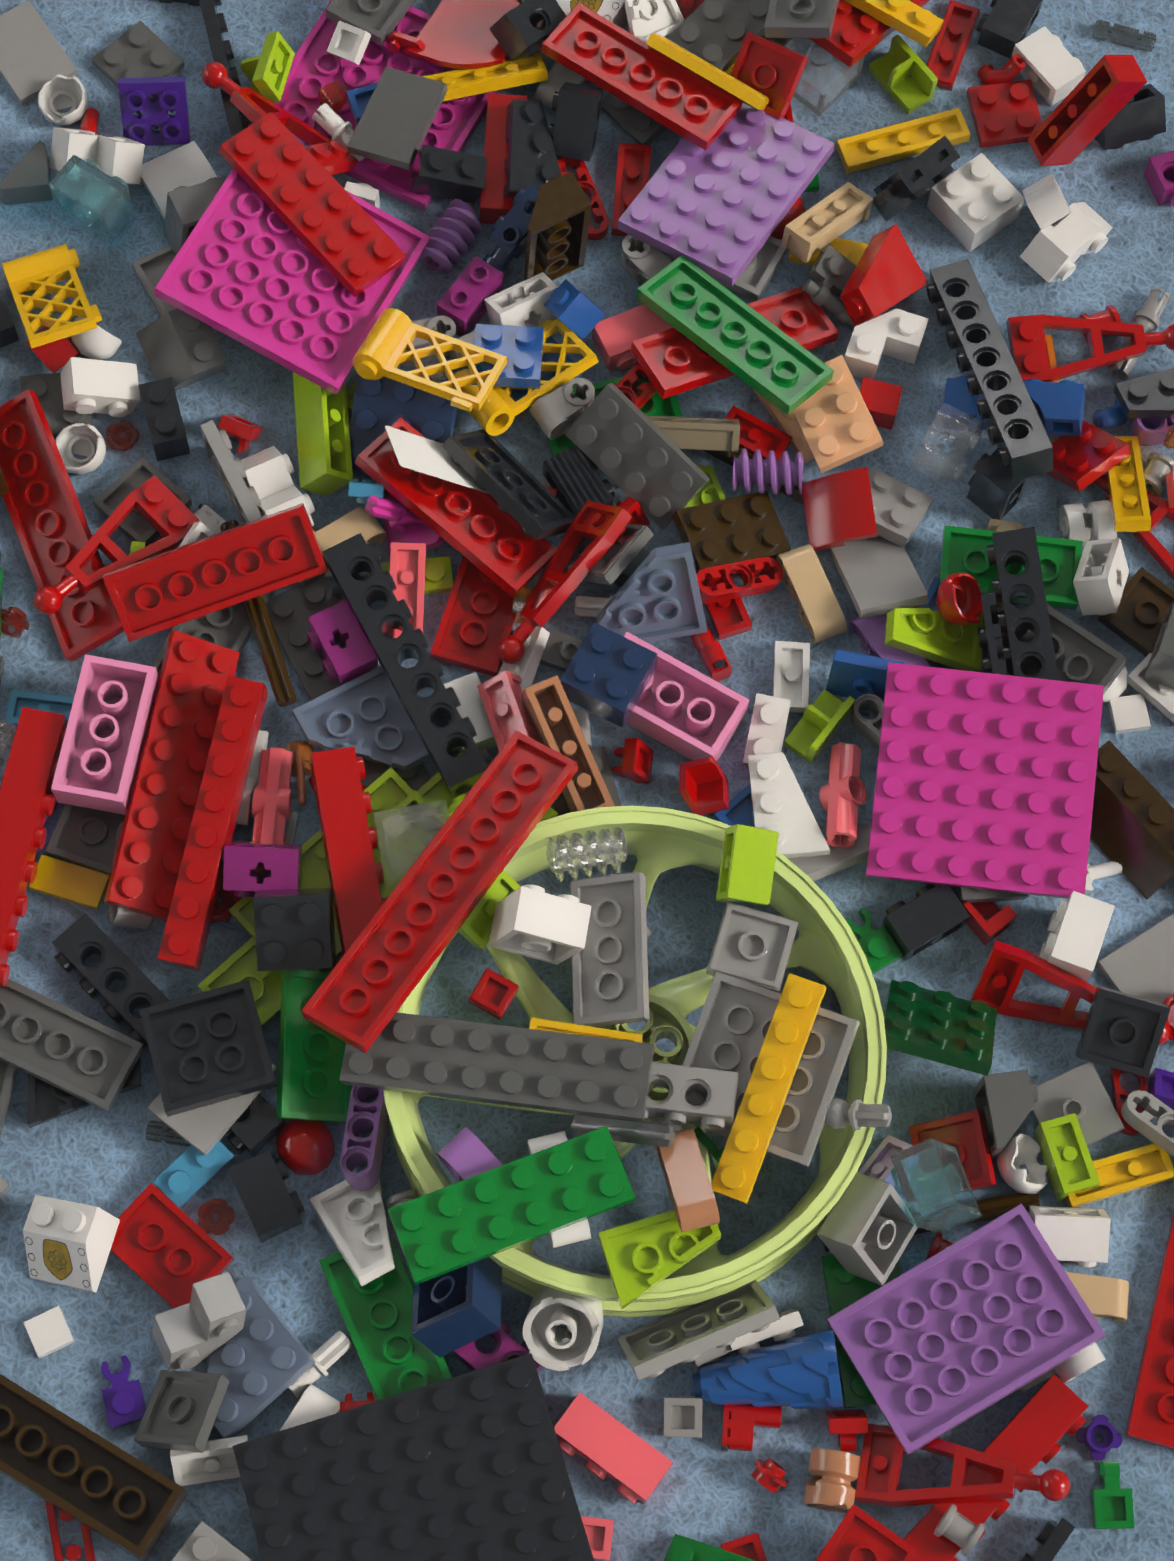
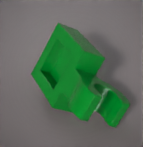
[1091,1461,1135,1529]

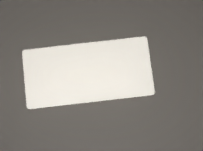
[385,426,489,494]

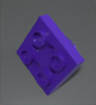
[118,77,191,145]

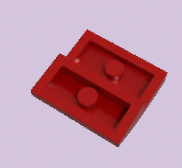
[802,467,878,551]

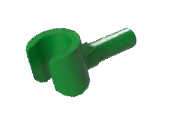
[694,1126,724,1168]

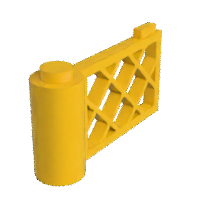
[1,244,103,348]
[352,308,507,412]
[454,318,598,436]

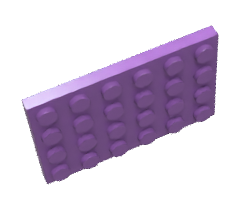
[618,103,834,286]
[827,1204,1105,1456]

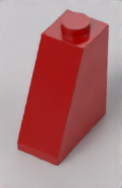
[840,224,928,326]

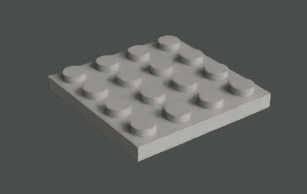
[682,971,860,1167]

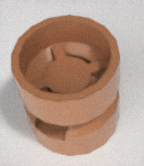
[803,1448,860,1513]

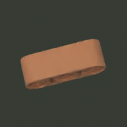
[656,1127,720,1232]

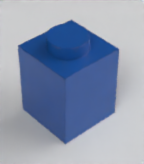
[544,279,605,340]

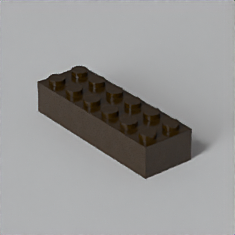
[0,1374,188,1561]

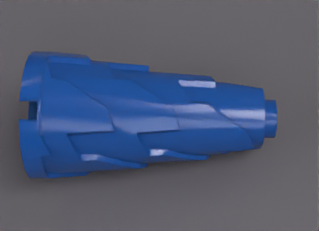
[692,1330,843,1409]

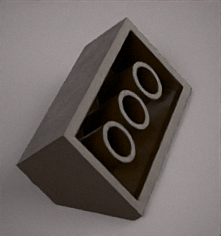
[524,171,592,281]
[1090,740,1174,899]

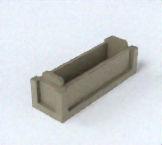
[645,415,740,457]

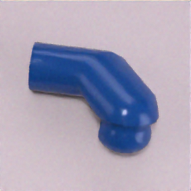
[1093,397,1128,429]

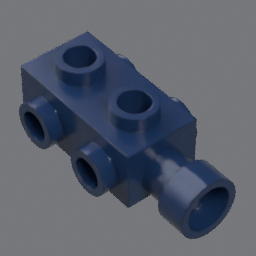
[482,185,540,276]

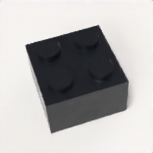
[253,888,336,971]

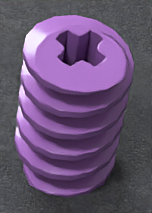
[418,199,483,273]
[732,448,804,495]

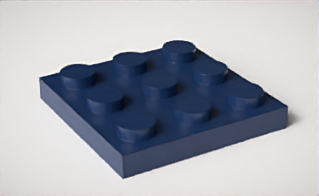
[349,373,457,472]

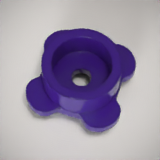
[1076,1415,1122,1461]

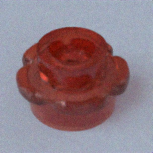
[318,81,349,112]
[105,420,139,451]
[1,607,30,638]
[198,1198,235,1236]

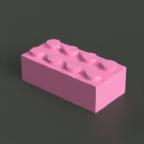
[624,632,749,762]
[51,654,159,815]

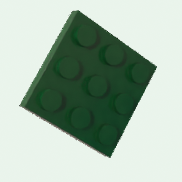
[884,979,997,1076]

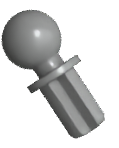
[825,1098,892,1130]

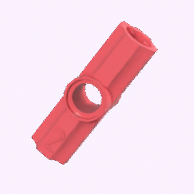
[819,742,867,849]
[252,747,293,845]

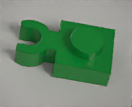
[845,908,903,975]

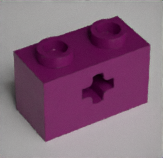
[437,256,503,337]
[306,600,379,686]
[223,842,302,897]

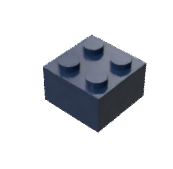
[560,622,657,728]
[411,1257,502,1358]

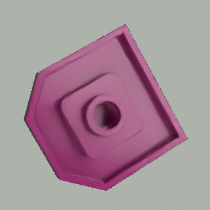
[365,492,444,558]

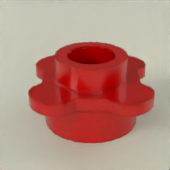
[751,1458,789,1494]

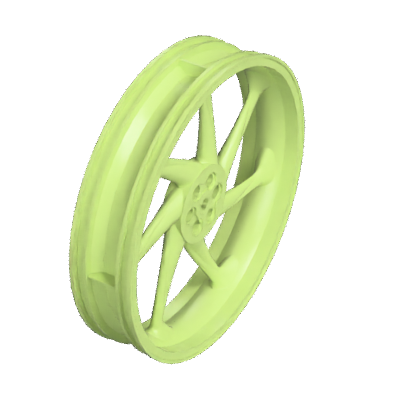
[383,805,887,1318]

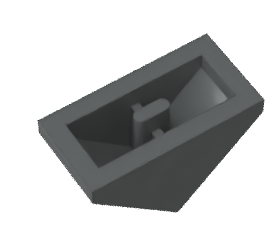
[0,141,53,205]

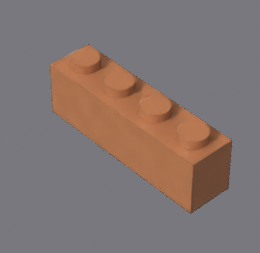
[521,675,615,812]

